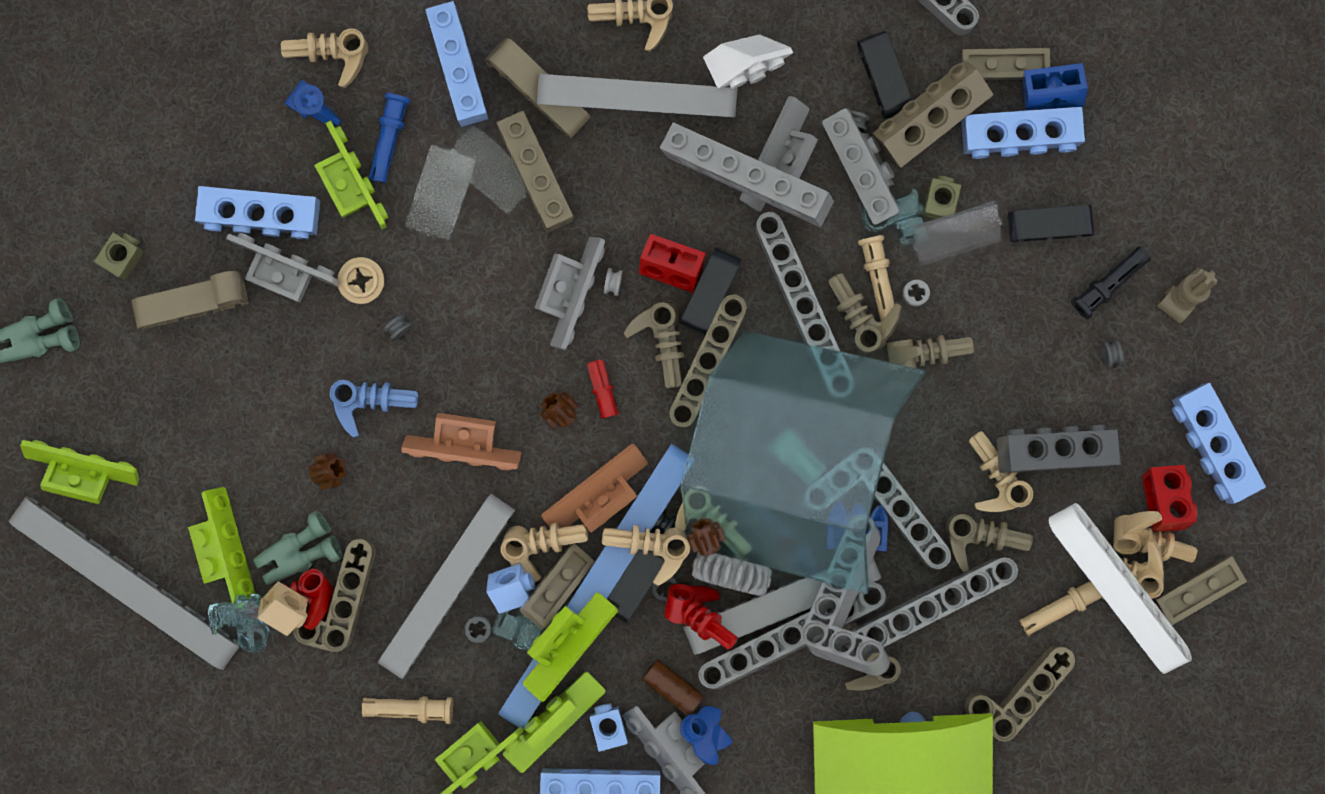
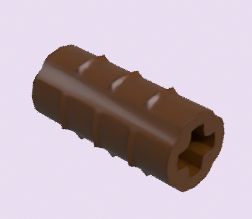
[642,659,704,716]

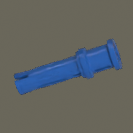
[368,93,411,184]

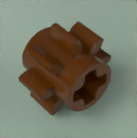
[540,391,578,429]
[309,452,346,490]
[686,518,726,556]

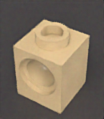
[257,581,308,636]

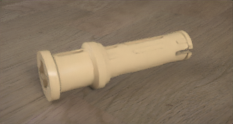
[858,235,895,322]
[1019,581,1105,636]
[362,696,453,724]

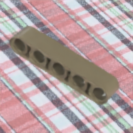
[669,295,747,428]

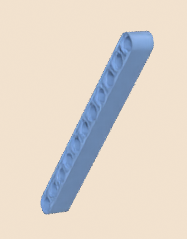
[498,444,696,729]

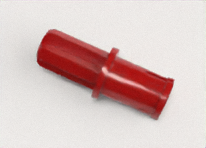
[587,360,619,419]

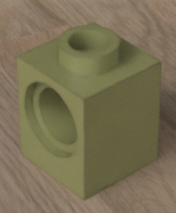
[921,176,961,223]
[94,232,145,280]

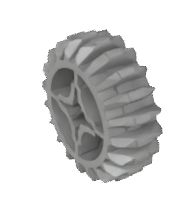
[692,551,772,596]

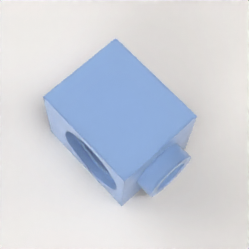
[486,563,535,614]
[590,703,628,752]

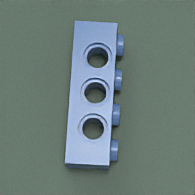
[425,1,489,127]
[961,107,1085,159]
[195,186,320,240]
[1172,383,1266,504]
[540,768,660,794]

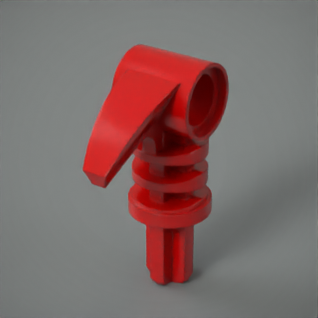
[247,569,335,630]
[664,584,738,649]

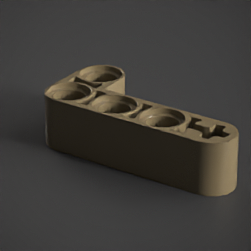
[484,38,591,139]
[131,271,249,330]
[293,538,376,652]
[964,645,1075,742]

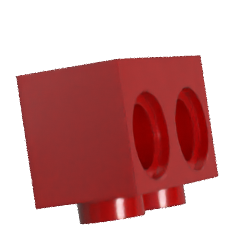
[639,234,706,293]
[1141,465,1198,532]

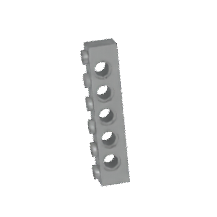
[660,122,834,228]

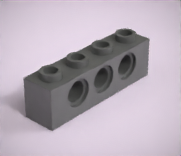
[996,425,1121,473]

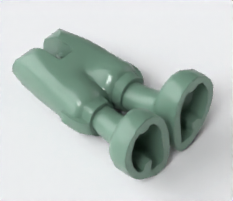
[0,298,80,363]
[252,511,343,585]

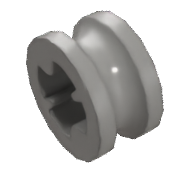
[604,268,623,296]
[902,280,930,307]

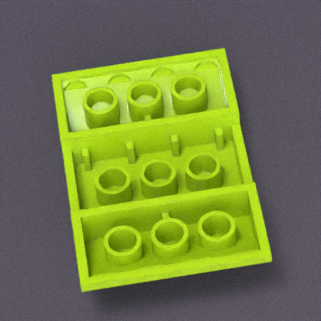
[813,713,993,794]

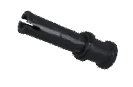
[1071,246,1151,320]

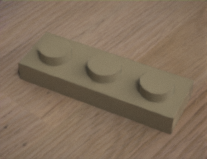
[961,48,1050,80]
[519,543,595,630]
[1153,556,1247,625]

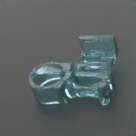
[862,189,928,247]
[208,594,269,652]
[491,611,548,652]

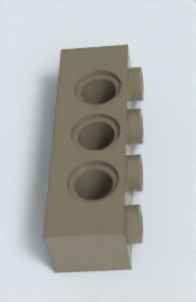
[873,60,994,168]
[496,111,573,234]

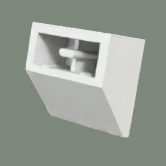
[703,34,793,89]

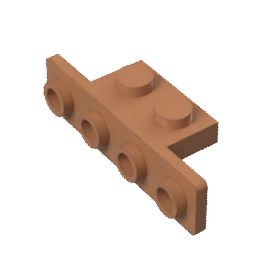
[401,413,522,470]
[541,444,648,533]

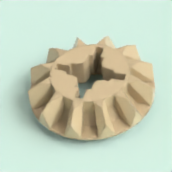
[337,257,384,304]

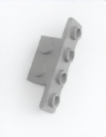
[740,96,818,212]
[822,108,900,225]
[226,232,340,303]
[535,237,605,350]
[622,706,706,794]

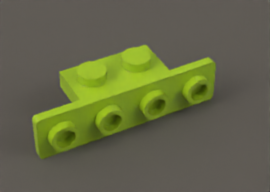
[314,120,389,230]
[20,440,139,504]
[188,487,256,605]
[523,592,618,702]
[502,671,606,773]
[435,721,525,794]

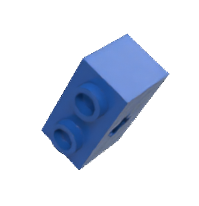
[1022,63,1088,111]

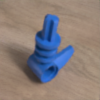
[284,80,342,128]

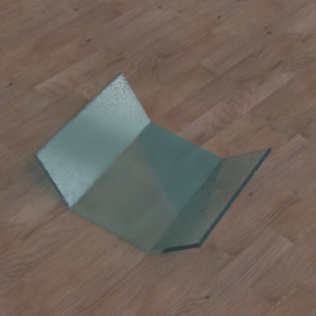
[681,331,925,594]

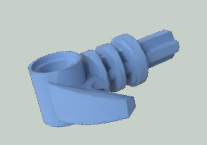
[330,380,418,437]

